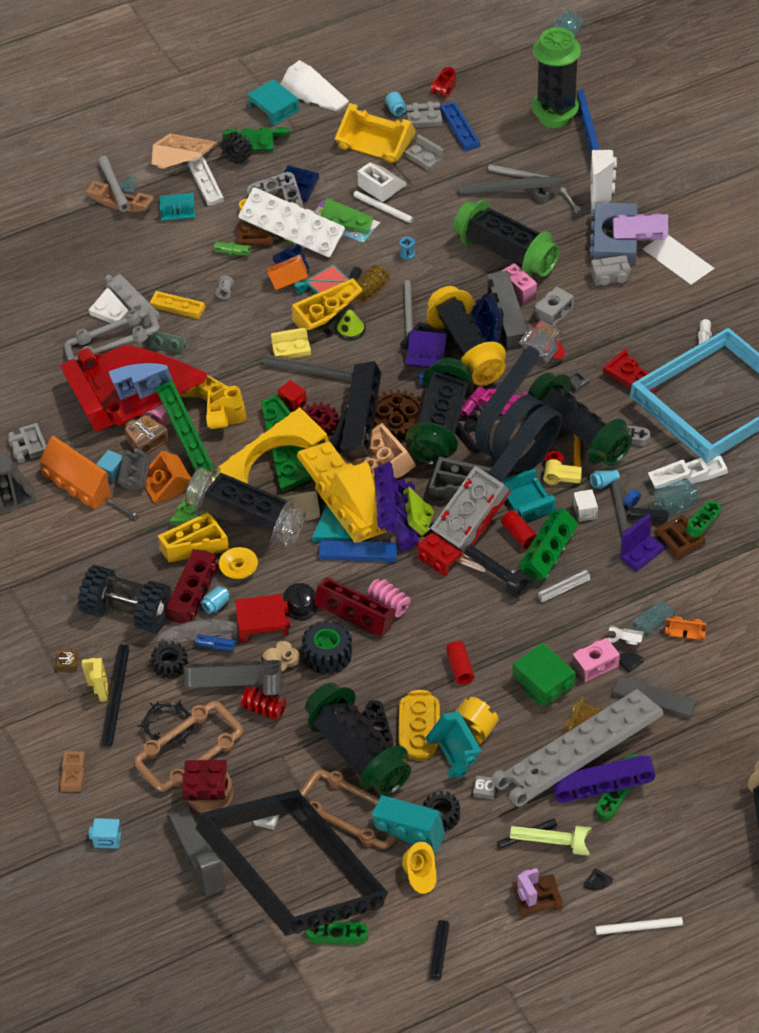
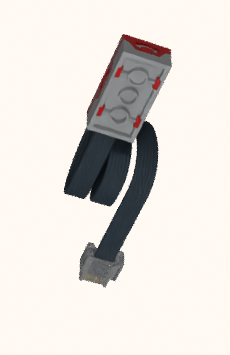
[430,319,562,552]

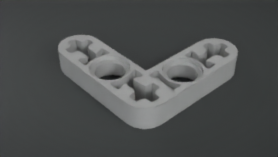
[247,172,304,209]

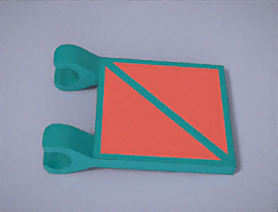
[295,264,350,295]

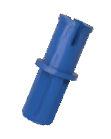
[195,634,236,651]

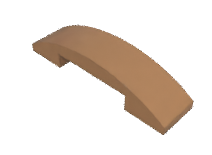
[86,181,154,212]

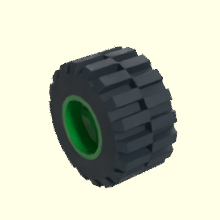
[302,621,352,675]

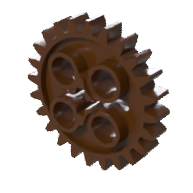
[373,389,423,439]

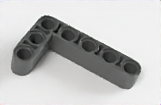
[183,660,283,695]
[167,806,225,897]

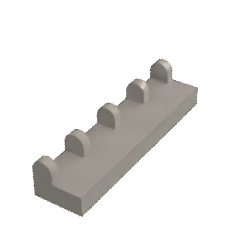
[105,274,160,326]

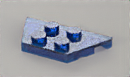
[470,294,503,343]

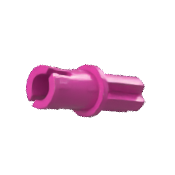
[460,386,486,418]

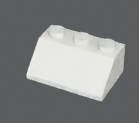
[590,150,617,212]

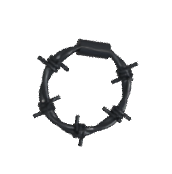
[137,700,194,744]

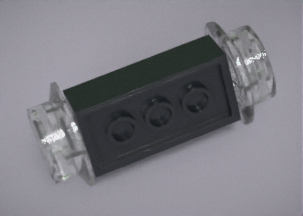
[185,466,306,548]

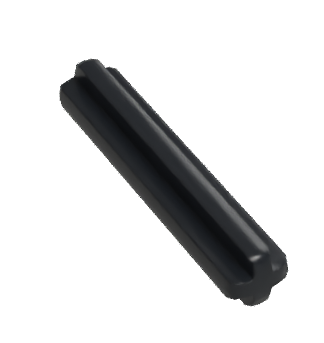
[430,920,449,980]

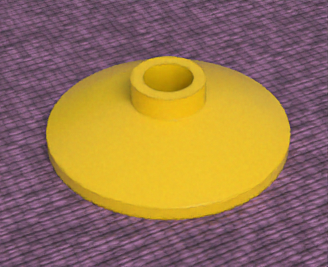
[219,547,258,579]

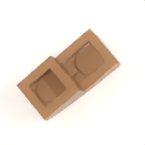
[60,751,85,792]

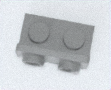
[405,134,444,172]

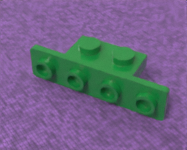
[222,127,290,151]

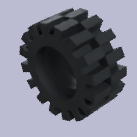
[221,132,253,164]
[151,641,188,679]
[422,791,460,832]

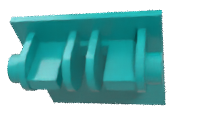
[159,193,195,221]

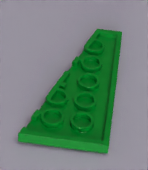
[261,394,313,493]

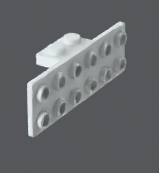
[238,187,345,258]

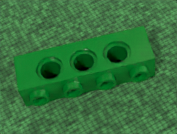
[518,508,578,582]

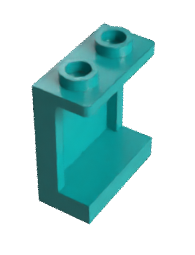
[248,79,299,126]
[502,469,556,523]
[425,711,482,778]

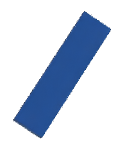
[440,101,481,152]
[319,540,398,562]

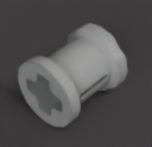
[215,276,234,299]

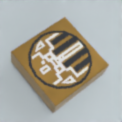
[56,650,79,670]

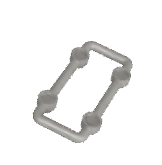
[64,309,160,361]

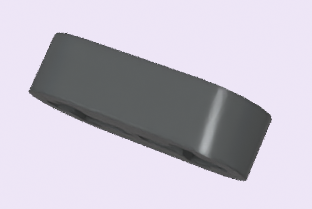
[528,176,550,203]

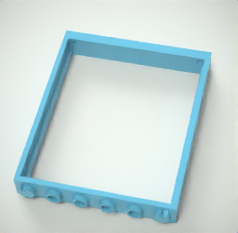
[630,328,759,463]

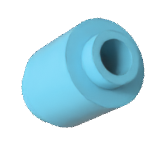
[385,92,406,116]
[201,586,230,614]

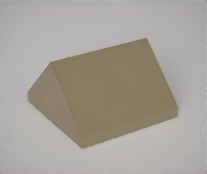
[277,489,321,527]

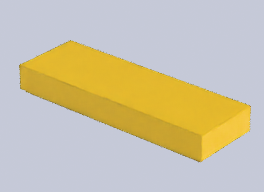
[149,291,206,319]

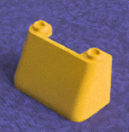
[335,103,416,164]

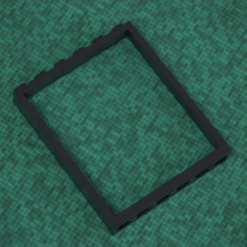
[195,790,388,936]

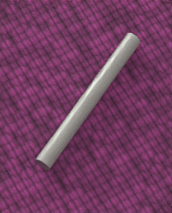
[488,164,551,179]
[404,280,413,335]

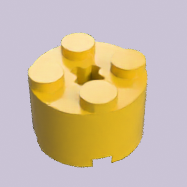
[455,697,499,745]

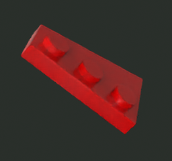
[602,349,658,393]

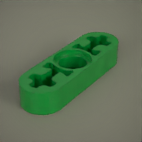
[685,501,722,537]
[306,921,369,945]

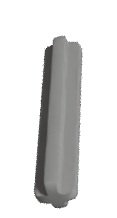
[537,570,590,602]

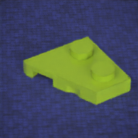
[403,487,434,536]

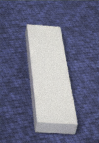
[187,155,224,206]

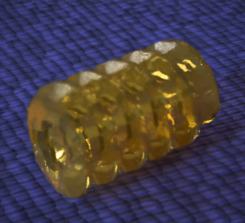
[356,265,390,302]

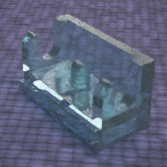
[653,478,698,516]

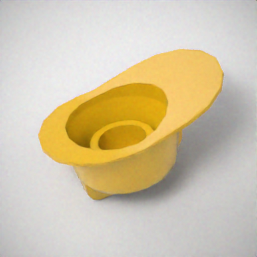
[402,842,436,894]

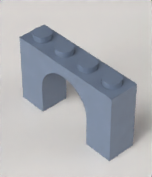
[590,202,637,265]

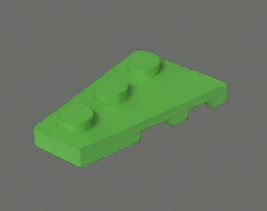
[321,198,373,234]

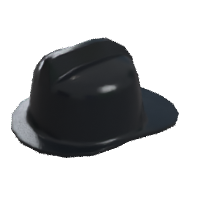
[284,583,317,621]

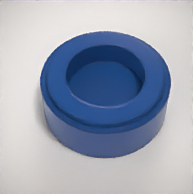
[623,489,641,508]

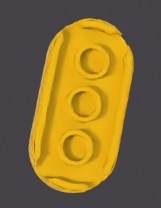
[399,690,440,761]

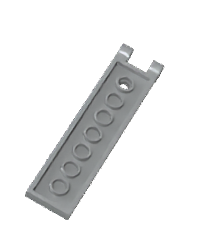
[491,689,663,807]

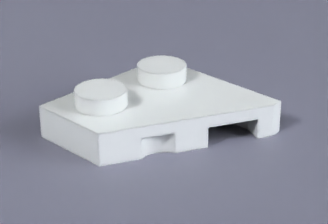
[89,288,128,323]

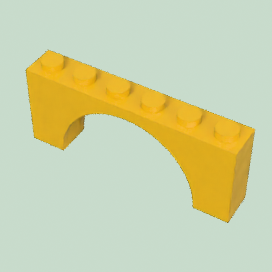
[211,408,329,484]

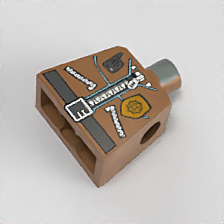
[125,416,169,454]

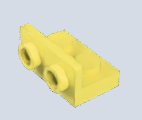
[271,328,311,359]
[82,658,108,702]

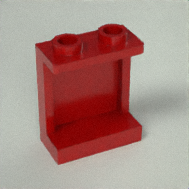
[235,594,291,643]

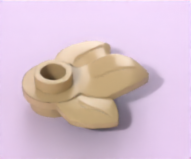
[262,641,300,672]

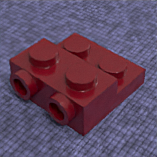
[182,760,227,801]

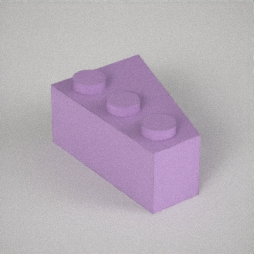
[612,214,668,241]

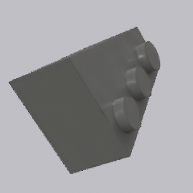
[0,454,37,512]
[429,457,491,500]

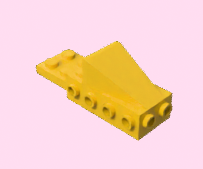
[297,441,387,543]

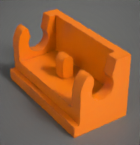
[268,255,308,290]

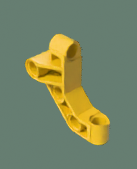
[180,375,247,429]

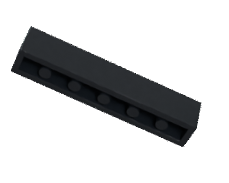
[340,361,382,460]

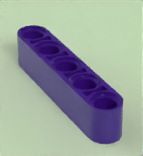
[553,755,656,803]

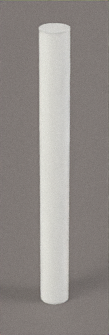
[353,191,414,224]
[595,917,683,935]

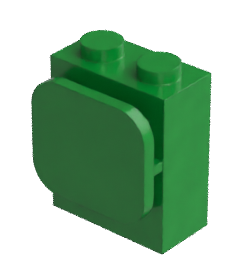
[512,643,576,706]

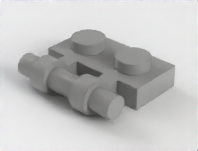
[406,101,442,128]
[8,423,46,463]

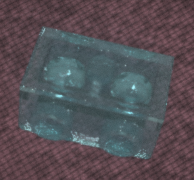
[553,9,584,38]

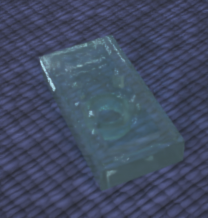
[633,600,675,637]

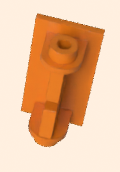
[665,616,707,640]

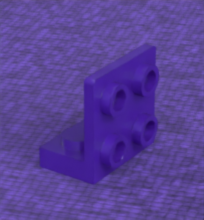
[405,330,447,368]
[620,514,664,572]

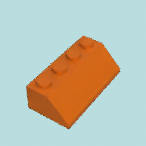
[40,436,111,510]

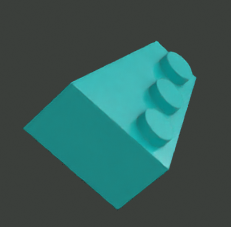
[372,795,445,855]

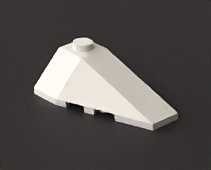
[280,60,349,112]

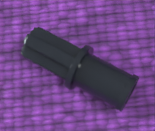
[629,507,669,522]

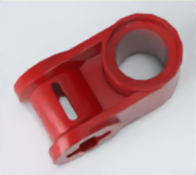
[430,67,456,98]

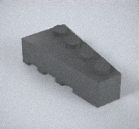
[487,270,530,349]

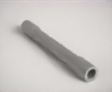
[98,156,129,212]

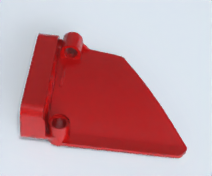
[60,345,207,433]

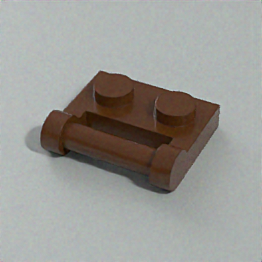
[237,223,273,247]
[654,514,706,560]
[512,874,563,917]

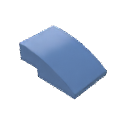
[109,363,174,400]

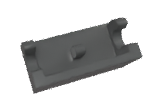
[118,448,151,492]

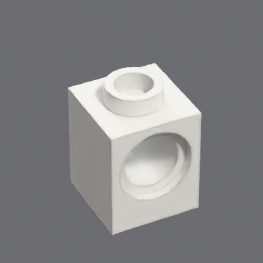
[573,490,598,522]

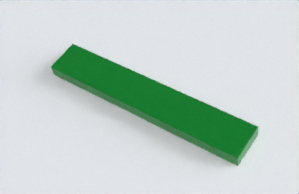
[155,380,215,478]

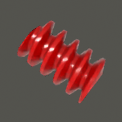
[241,686,287,721]

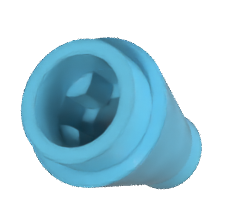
[590,469,620,489]

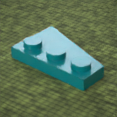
[312,504,351,542]

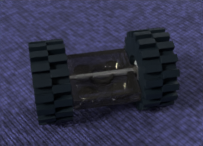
[77,565,172,633]

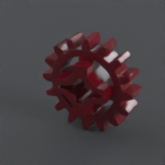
[302,402,339,435]

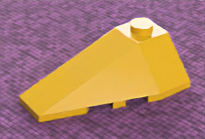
[292,278,362,330]

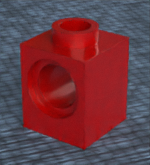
[277,380,307,412]

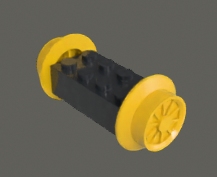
[427,286,506,386]

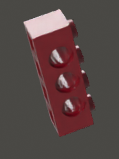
[166,549,218,625]
[314,577,395,637]

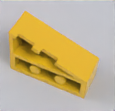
[158,513,229,563]

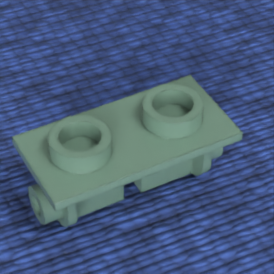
[149,331,187,354]

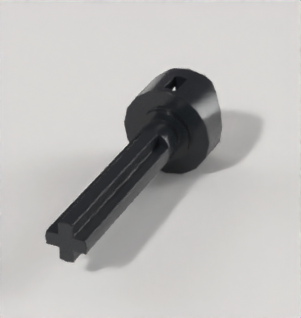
[464,544,533,600]

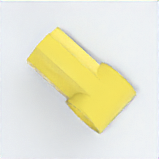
[543,460,582,485]

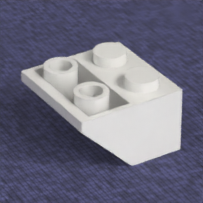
[358,163,406,202]

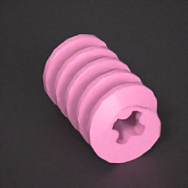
[367,579,411,618]

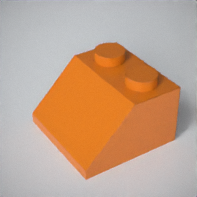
[145,451,192,504]

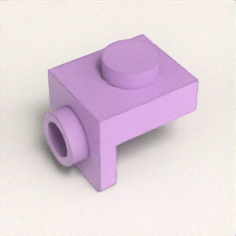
[517,868,539,907]

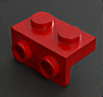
[417,532,462,576]

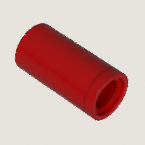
[501,510,537,549]
[446,641,475,685]

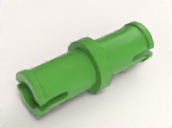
[214,241,251,257]

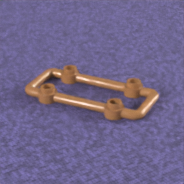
[134,701,243,792]
[299,769,397,850]

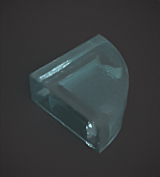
[119,176,136,192]

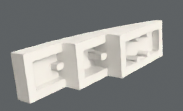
[648,455,728,489]

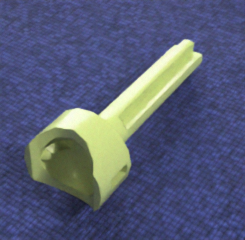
[510,826,592,856]

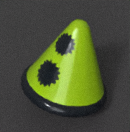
[336,310,366,340]

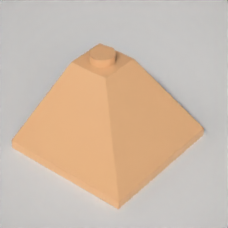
[152,134,217,169]
[339,423,416,484]

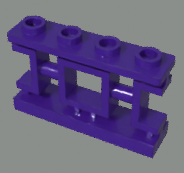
[374,462,419,551]

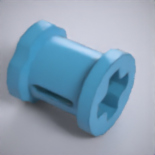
[399,237,415,260]

